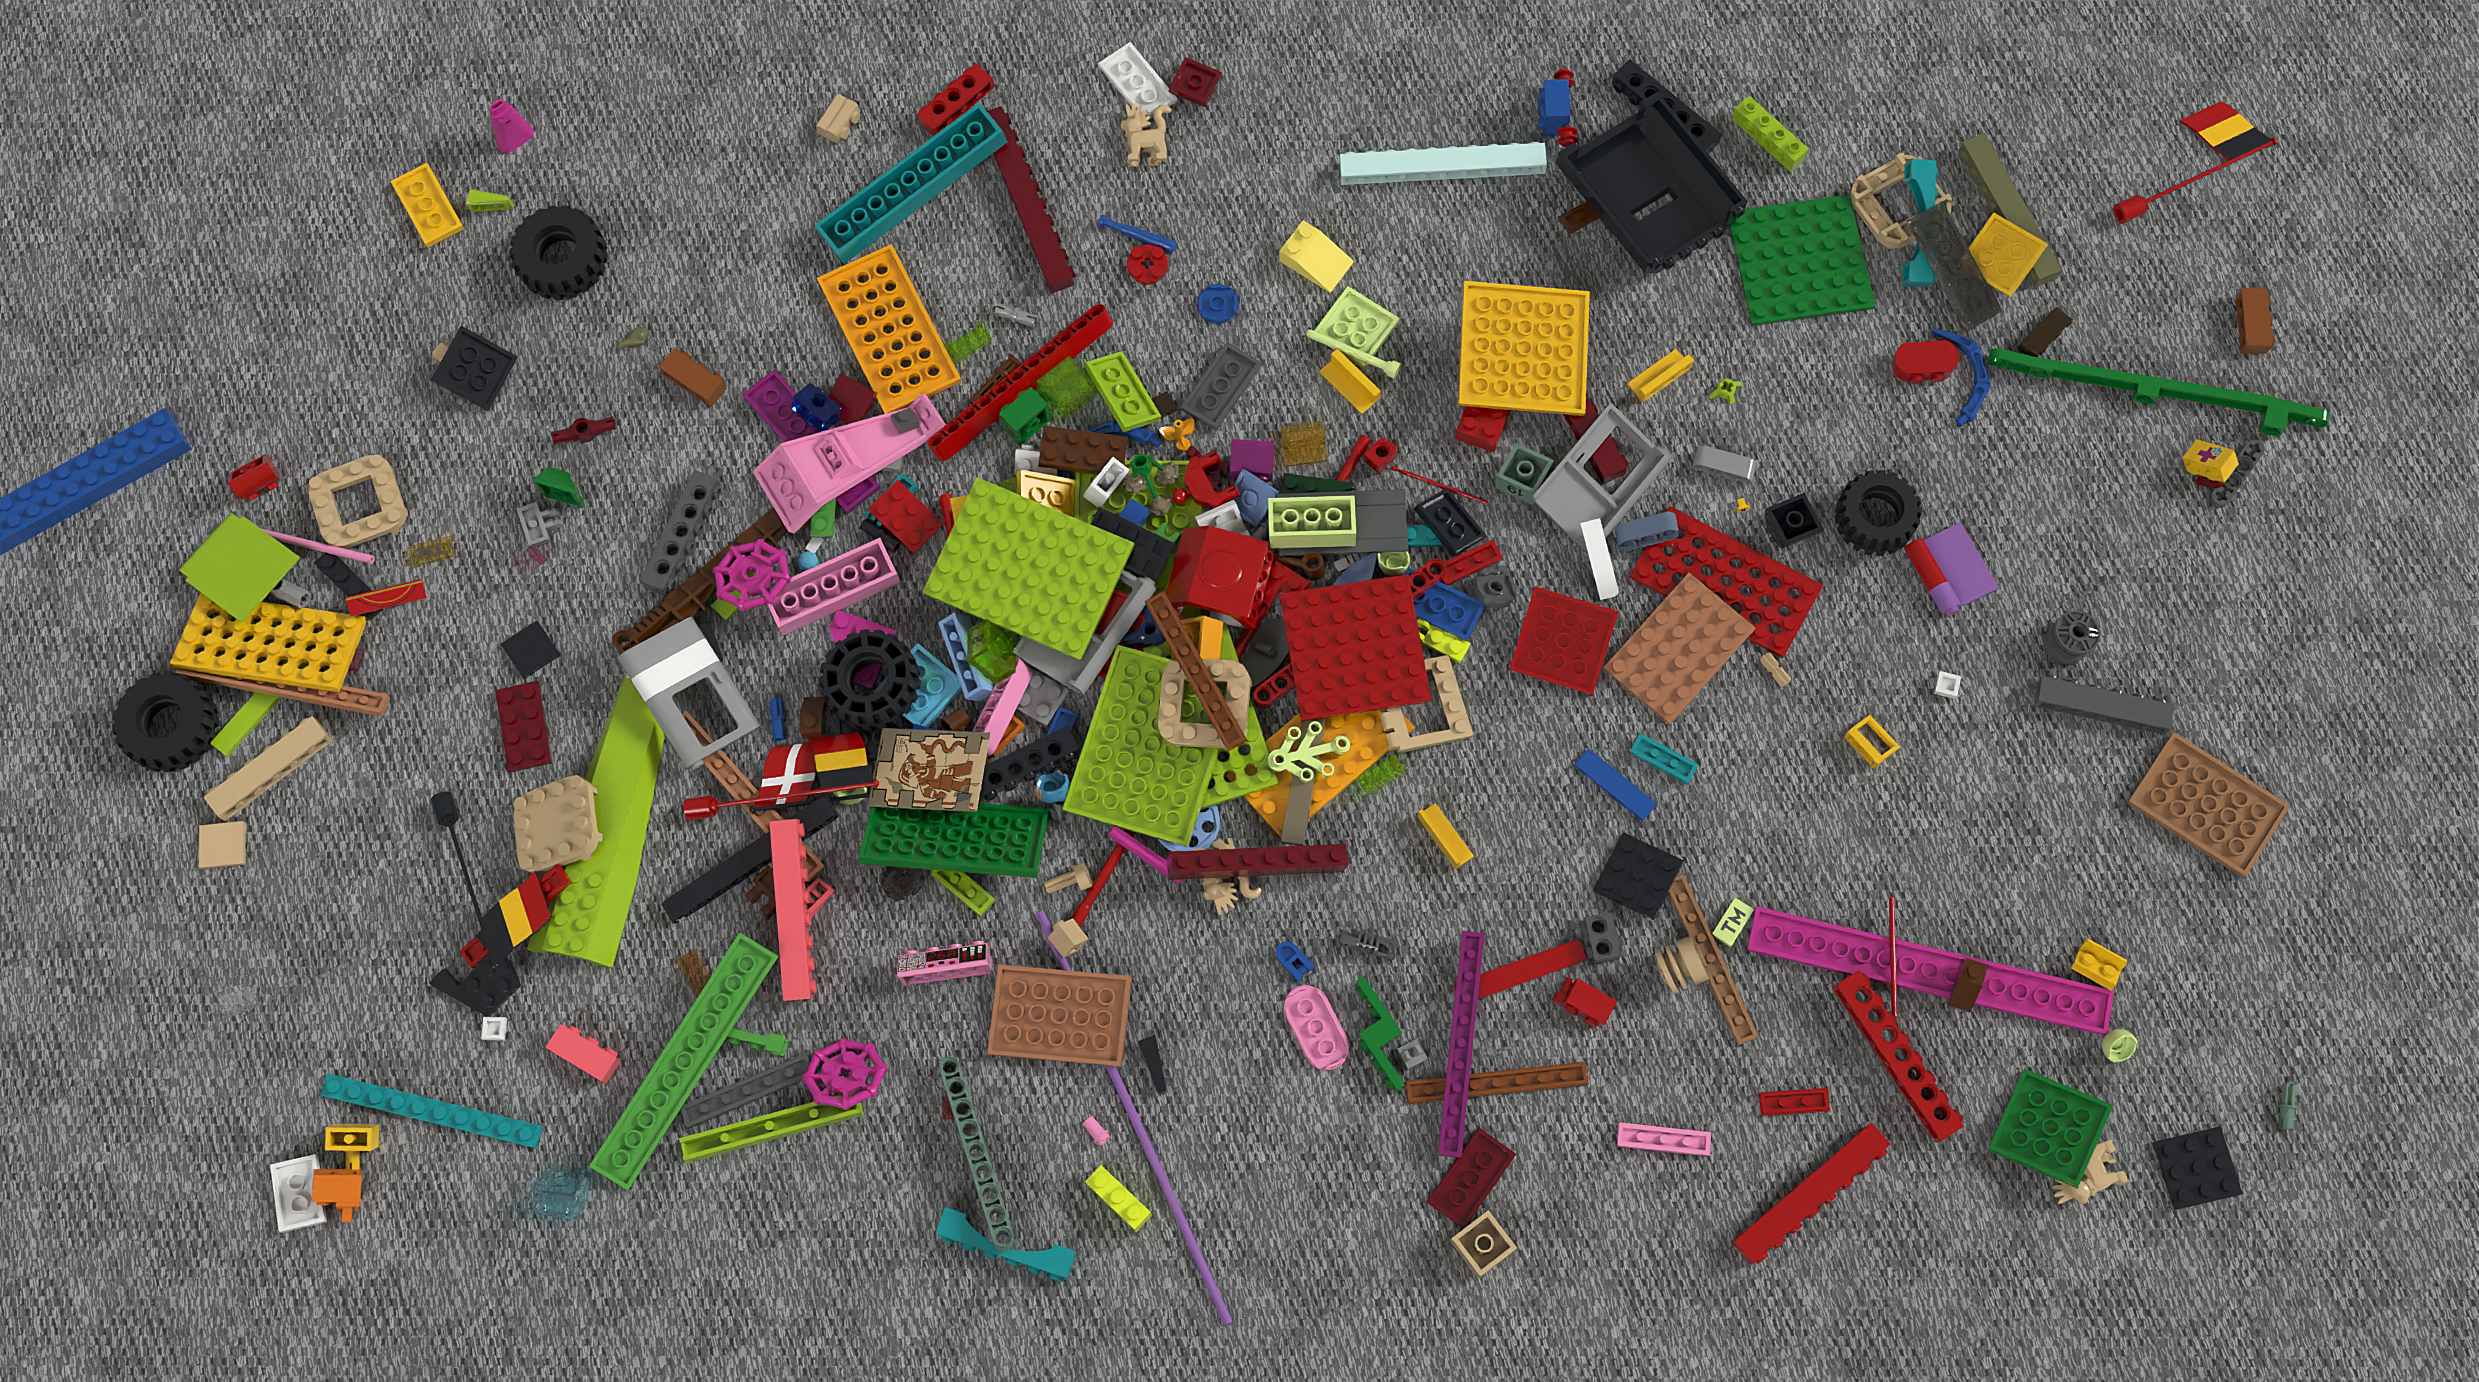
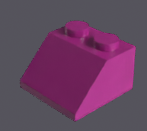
[1230,439,1274,483]

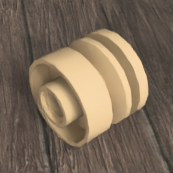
[1655,936,1710,994]

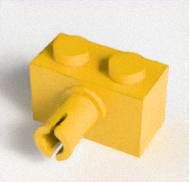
[325,1124,379,1169]

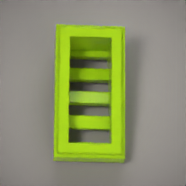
[466,189,514,212]

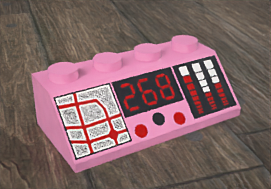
[897,941,992,986]

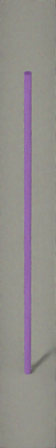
[1036,911,1233,1326]

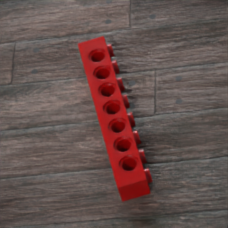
[1832,970,1964,1143]

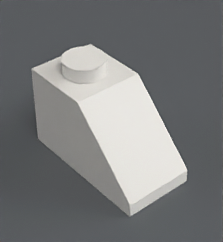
[1083,457,1130,508]

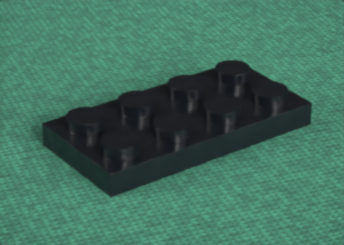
[1090,507,1176,583]

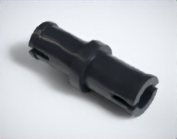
[859,518,901,553]

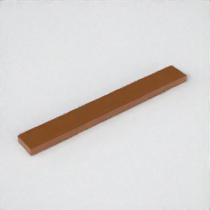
[1144,591,1248,752]
[1405,1062,1589,1104]

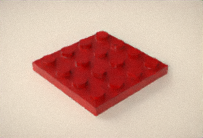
[1509,586,1619,695]

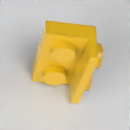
[2071,939,2127,991]

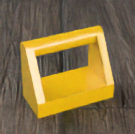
[1844,715,1900,769]

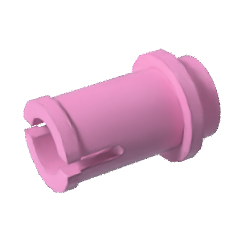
[1082,1116,1110,1146]

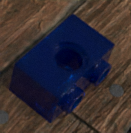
[791,382,842,432]

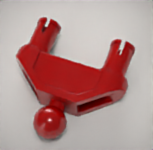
[1172,449,1240,510]

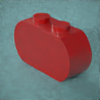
[1891,340,1959,384]

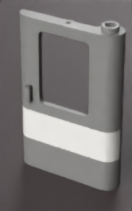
[617,617,761,771]

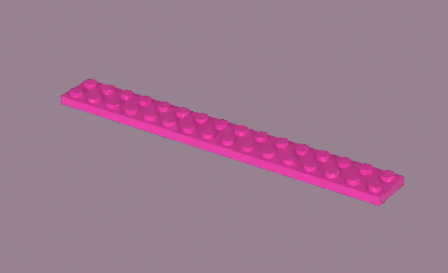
[1746,906,2114,1036]

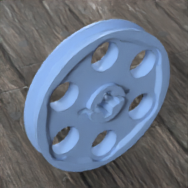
[1158,805,1220,851]

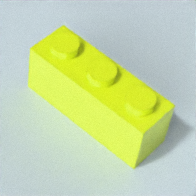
[1085,1165,1152,1232]

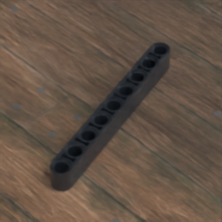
[661,796,839,924]

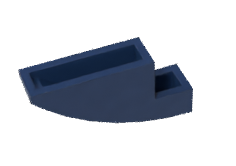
[1328,552,1378,586]

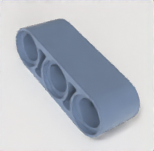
[1615,512,1679,551]

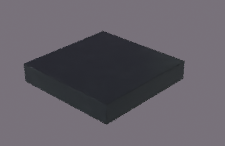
[501,621,561,679]

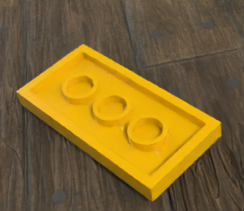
[391,163,464,248]

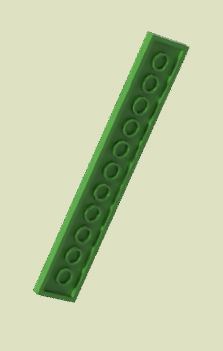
[589,932,779,1190]

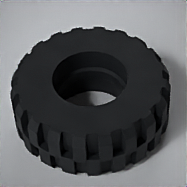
[509,205,608,300]
[819,629,921,730]
[112,672,219,772]

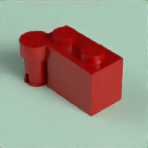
[1552,977,1617,1027]

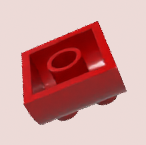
[228,453,280,501]

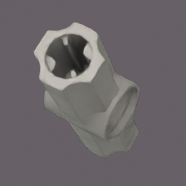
[270,578,311,609]

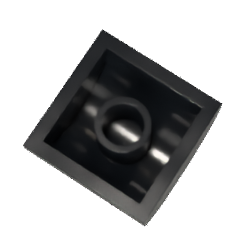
[1765,492,1824,549]

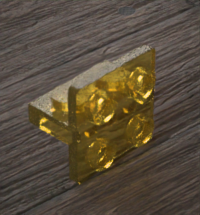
[1280,421,1327,467]

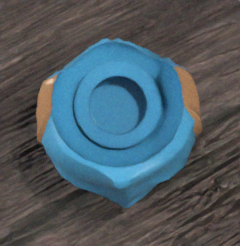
[1033,770,1070,803]

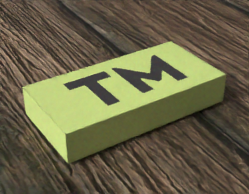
[1712,898,1754,947]

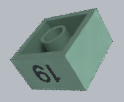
[1496,443,1554,506]

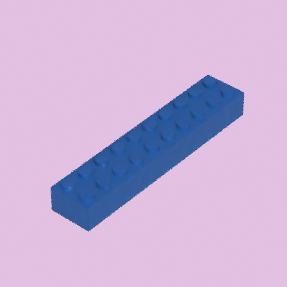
[0,408,192,555]

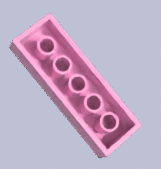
[766,538,901,636]

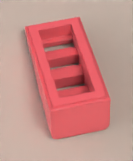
[805,877,835,919]

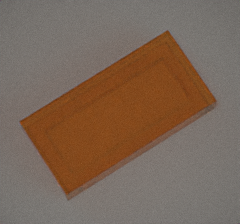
[675,949,711,998]

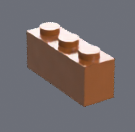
[2235,288,2274,354]
[659,348,727,407]

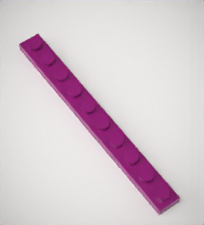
[1438,930,1485,1159]

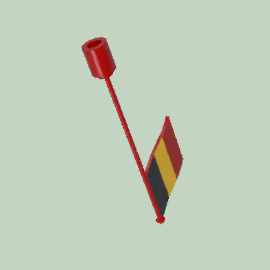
[2113,101,2278,224]
[683,732,879,820]

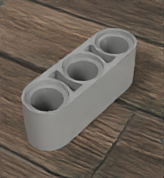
[1692,446,1757,485]

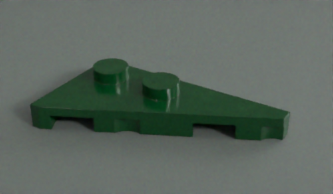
[1279,473,1356,494]

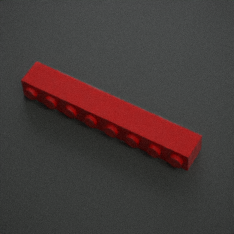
[1732,1123,1890,1264]

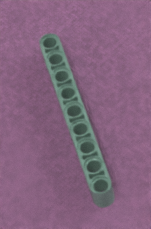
[939,1056,1014,1252]

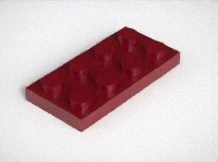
[495,681,552,773]

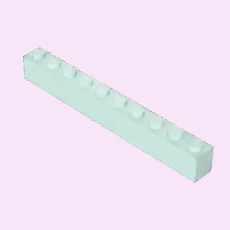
[1340,142,1547,185]

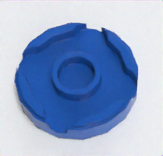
[1197,284,1239,324]

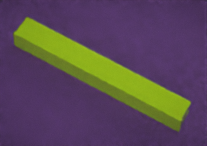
[679,1093,864,1163]

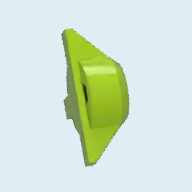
[1709,378,1743,404]

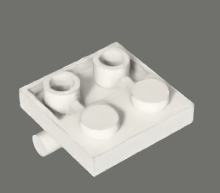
[1195,500,1250,536]

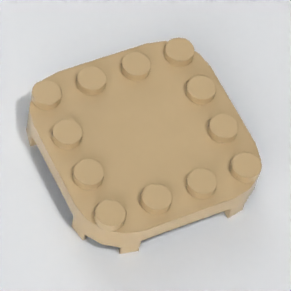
[514,775,603,877]

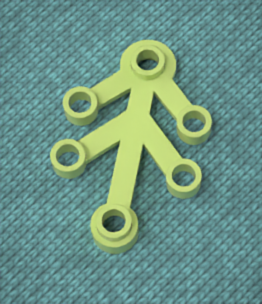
[1268,721,1350,783]

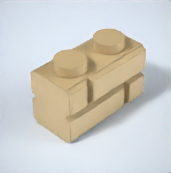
[816,94,860,144]

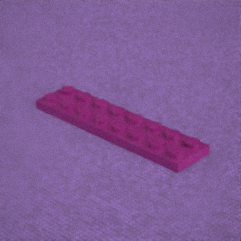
[742,369,880,514]

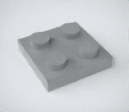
[1016,669,1070,727]

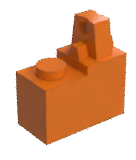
[312,1169,362,1222]

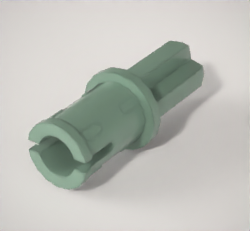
[2278,1083,2297,1130]

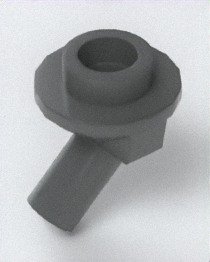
[1049,801,1068,824]

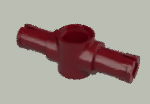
[551,416,617,445]

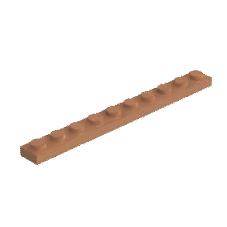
[175,669,390,717]
[682,711,826,882]

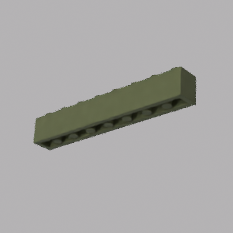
[1958,133,2062,287]

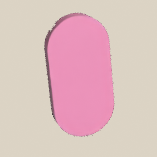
[1284,985,1349,1070]

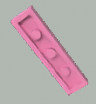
[1617,1123,1711,1157]

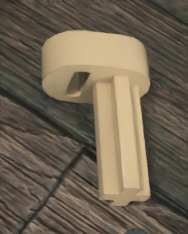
[1044,862,1092,894]

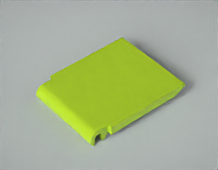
[179,512,300,623]

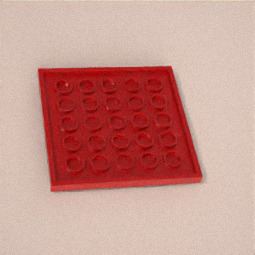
[1279,574,1431,722]

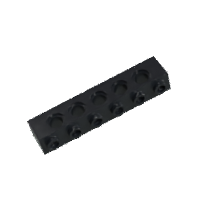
[1612,59,1722,154]
[960,726,1079,812]

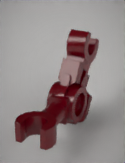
[1186,446,1228,492]

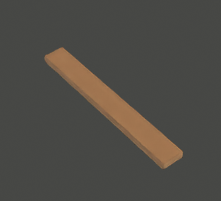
[1668,873,1759,1046]

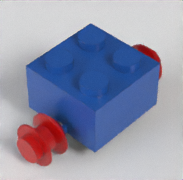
[1537,68,1578,147]

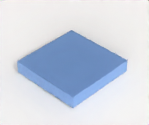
[1224,469,1279,528]

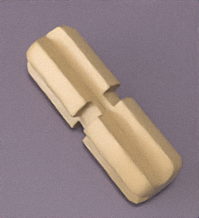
[1760,652,1791,687]

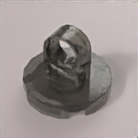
[881,866,925,900]

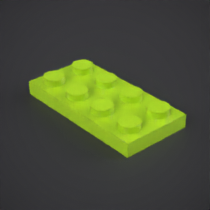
[1084,351,1161,432]

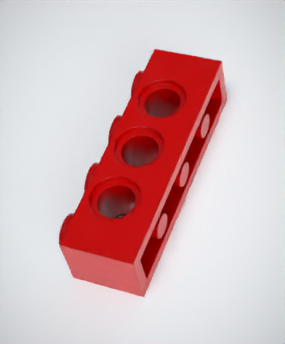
[917,63,994,136]

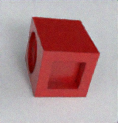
[1364,437,1397,474]

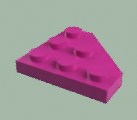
[829,610,897,690]

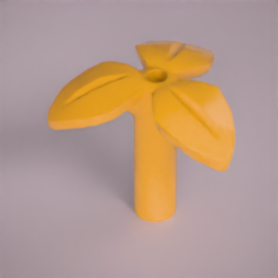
[1159,418,1195,452]

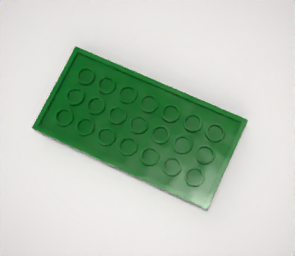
[858,803,1049,878]

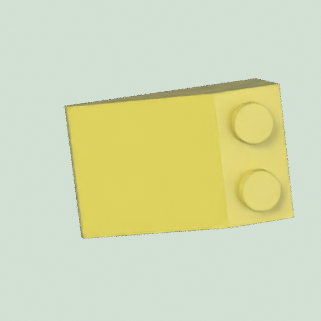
[1279,220,1354,293]

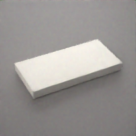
[1098,42,1178,120]

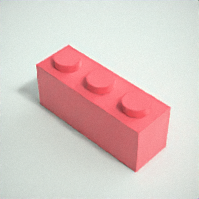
[546,1024,621,1084]

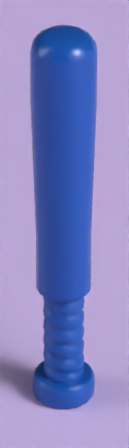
[1098,215,1177,253]

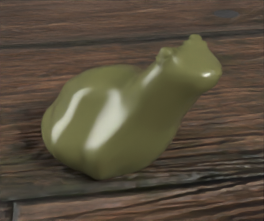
[617,327,648,349]

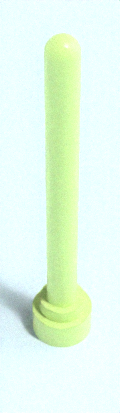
[1306,330,1401,379]

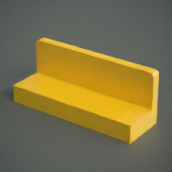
[1320,349,1381,414]
[1628,349,1694,403]
[1417,803,1474,870]

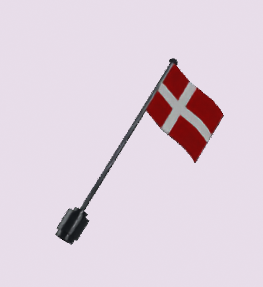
[749,743,870,814]

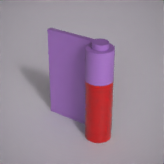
[1904,522,1999,617]

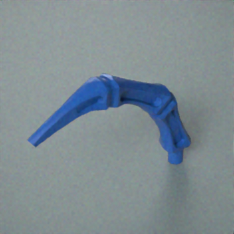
[1932,328,1991,426]
[1060,420,1162,478]

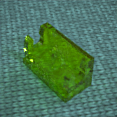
[945,322,991,364]
[1356,754,1406,797]

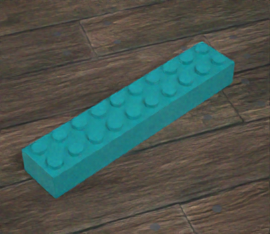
[814,103,1008,264]

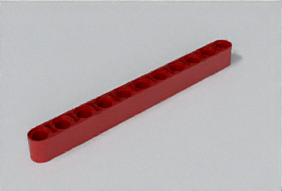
[928,304,1113,462]
[1254,559,1446,709]

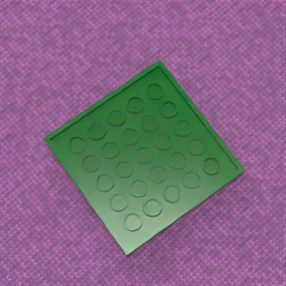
[1729,195,1875,326]

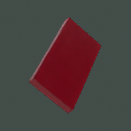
[1426,1128,1516,1229]

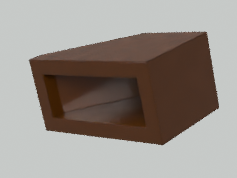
[799,697,826,739]
[1948,958,1988,1013]

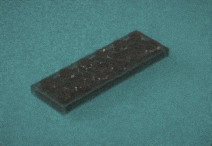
[1906,201,2002,332]

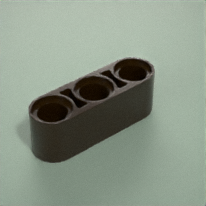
[2017,306,2073,357]

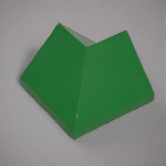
[534,467,585,507]

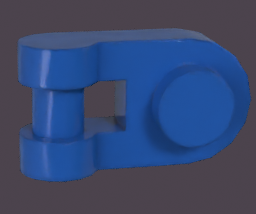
[1276,941,1315,982]

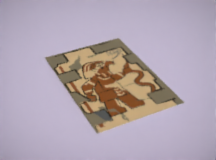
[868,728,990,812]

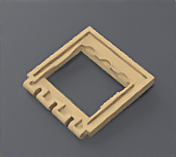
[1378,655,1473,753]

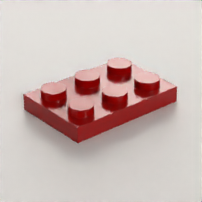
[867,479,944,555]

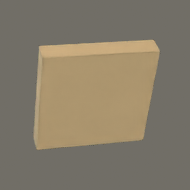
[199,821,246,870]

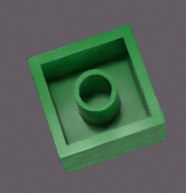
[999,387,1051,446]

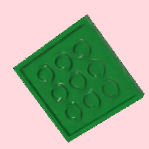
[1988,1068,2113,1189]

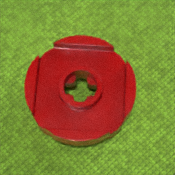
[1127,245,1168,285]

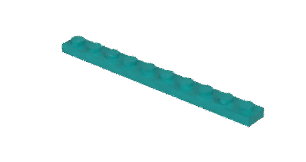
[320,1073,543,1149]

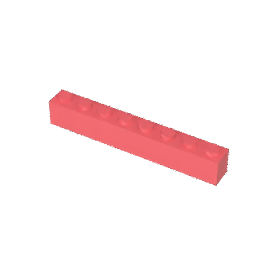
[769,819,817,1001]

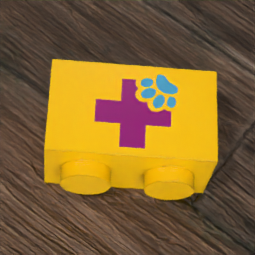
[2182,439,2239,483]

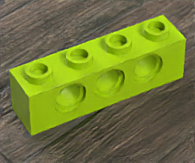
[1732,95,1809,172]

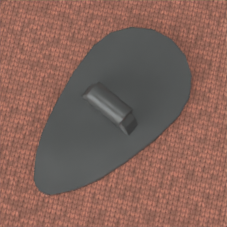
[1245,618,1289,689]

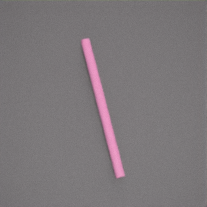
[261,528,375,564]

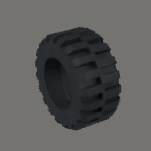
[1834,470,1922,556]

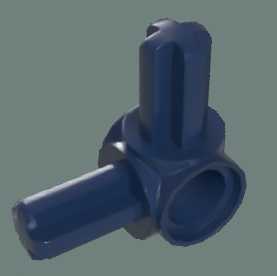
[1122,605,1165,647]

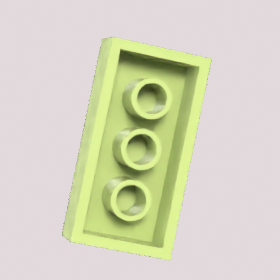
[1268,496,1356,548]

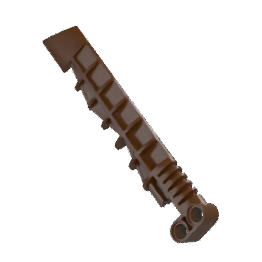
[612,507,812,655]

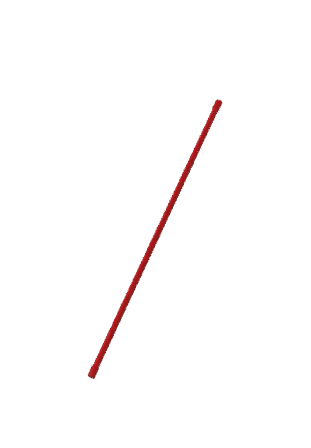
[1070,435,1371,927]

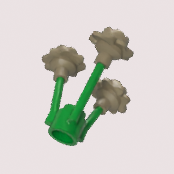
[1122,454,1179,517]

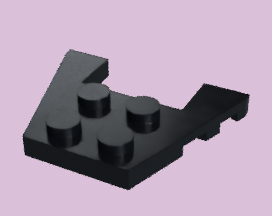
[429,930,522,1017]

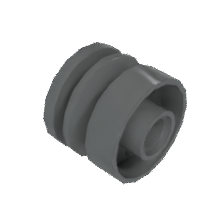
[2043,610,2101,665]

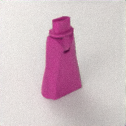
[489,99,534,153]

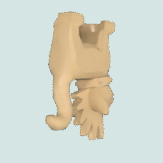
[1120,103,1171,167]
[1195,838,1262,915]
[2052,1140,2128,1204]

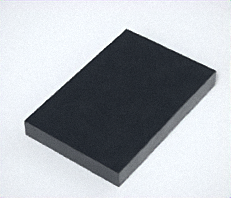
[1414,488,1487,557]

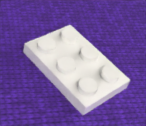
[270,1154,327,1233]

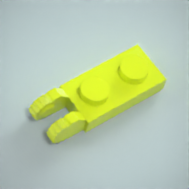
[1417,618,1471,664]

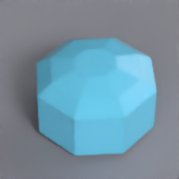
[797,551,820,572]

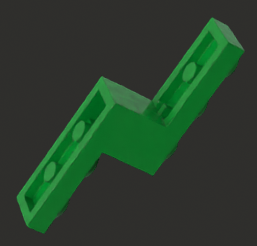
[1355,976,1405,1093]

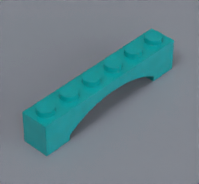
[1902,158,1938,287]
[936,1207,1077,1282]

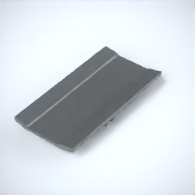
[1277,489,1408,556]

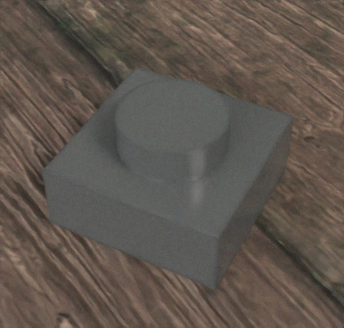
[891,408,919,434]

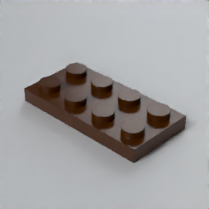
[1038,426,1128,475]

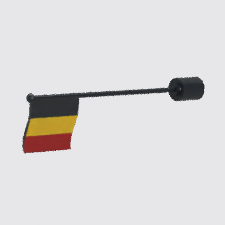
[431,791,551,970]

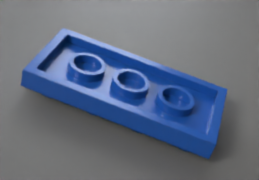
[1404,568,1486,642]

